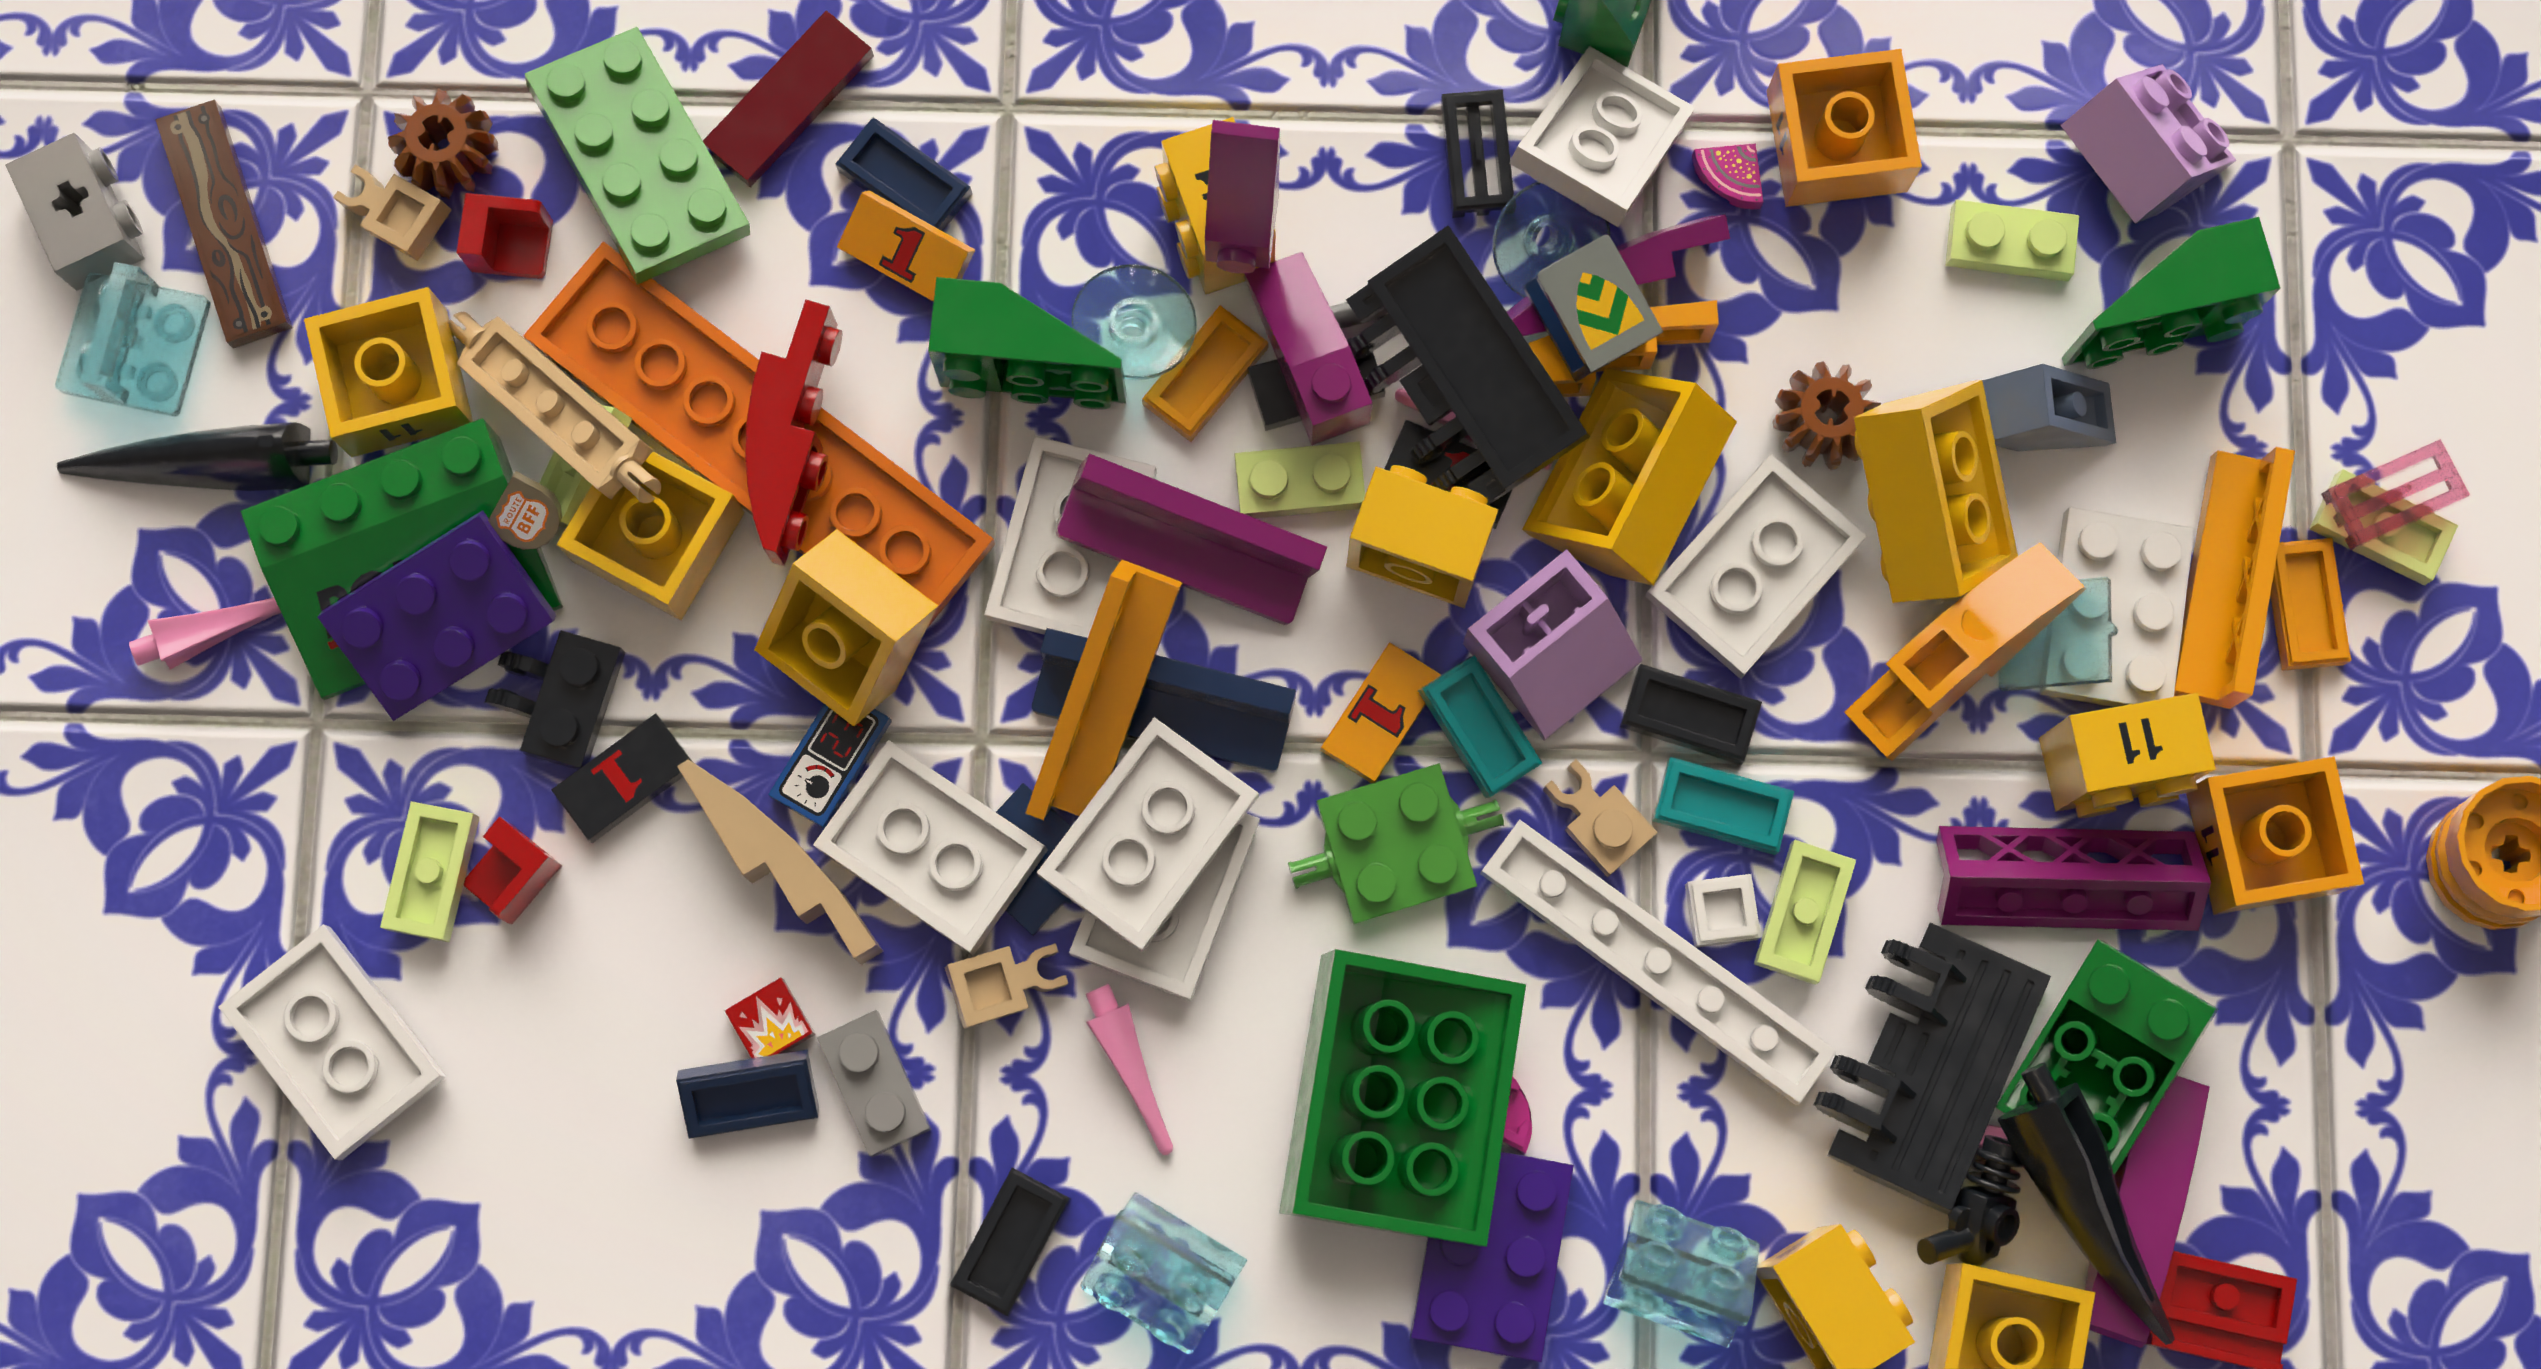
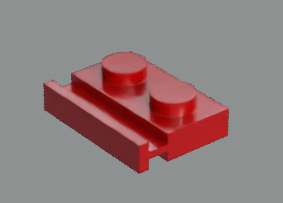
[2145,1251,2297,1369]

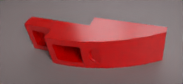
[745,299,843,566]

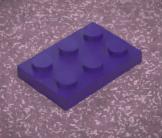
[318,510,557,721]
[1410,1152,1574,1362]

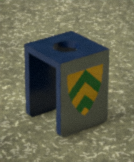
[1524,235,1663,382]

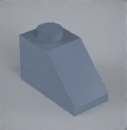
[1982,364,2116,451]

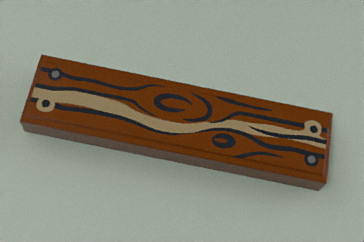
[155,99,293,349]

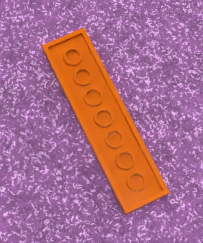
[523,241,995,630]

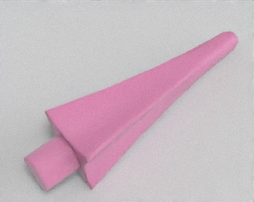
[129,597,281,670]
[1085,984,1173,1155]

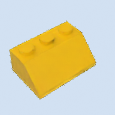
[1522,368,1737,586]
[1854,380,2018,603]

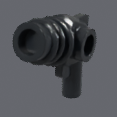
[1917,1135,2023,1267]

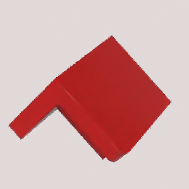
[456,193,553,279]
[464,816,562,925]

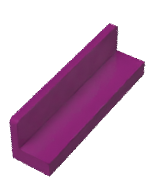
[1056,454,1327,625]

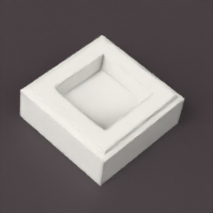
[1685,874,1761,948]

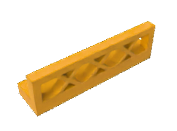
[2174,447,2295,709]
[1025,559,1182,820]

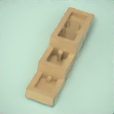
[677,759,884,965]

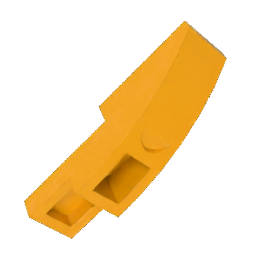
[1844,542,2086,761]

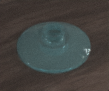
[1492,182,1610,298]
[1071,264,1197,380]

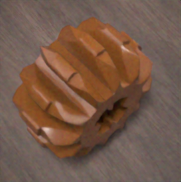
[388,88,499,199]
[1772,361,1881,470]

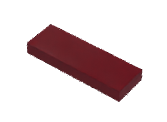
[703,10,874,188]

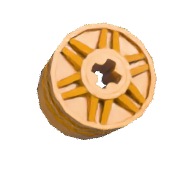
[2426,776,2541,930]

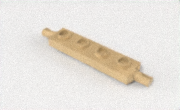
[448,312,661,503]

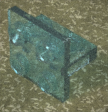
[55,262,211,416]
[1080,1192,1248,1354]
[1603,1200,1760,1348]

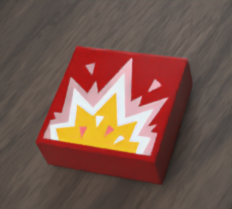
[724,977,816,1058]

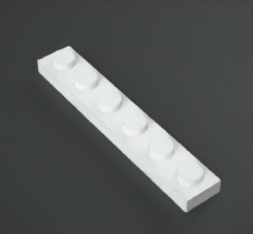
[1480,819,1837,1105]

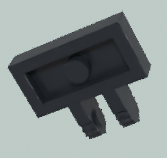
[484,630,626,770]

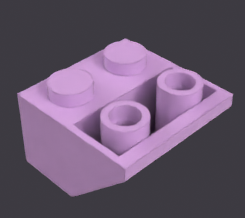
[2061,64,2237,223]
[1463,549,1643,741]

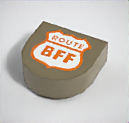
[488,471,562,550]

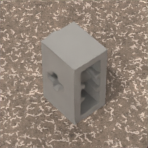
[5,133,145,291]

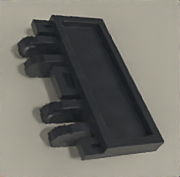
[1346,225,1590,505]
[1813,922,2051,1215]

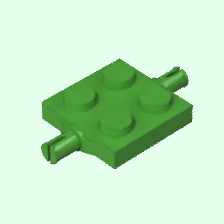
[1288,763,1504,924]

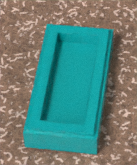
[1417,655,1542,798]
[1652,757,1794,855]

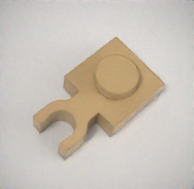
[333,164,452,261]
[1543,759,1658,878]
[945,943,1068,1029]

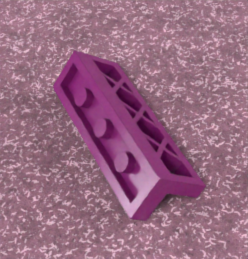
[1936,826,2211,931]

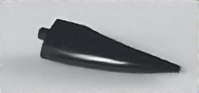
[57,422,338,491]
[1997,1062,2175,1345]

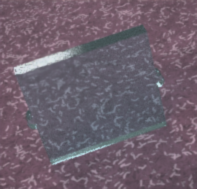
[1999,577,2118,691]

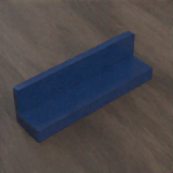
[1032,628,1296,773]

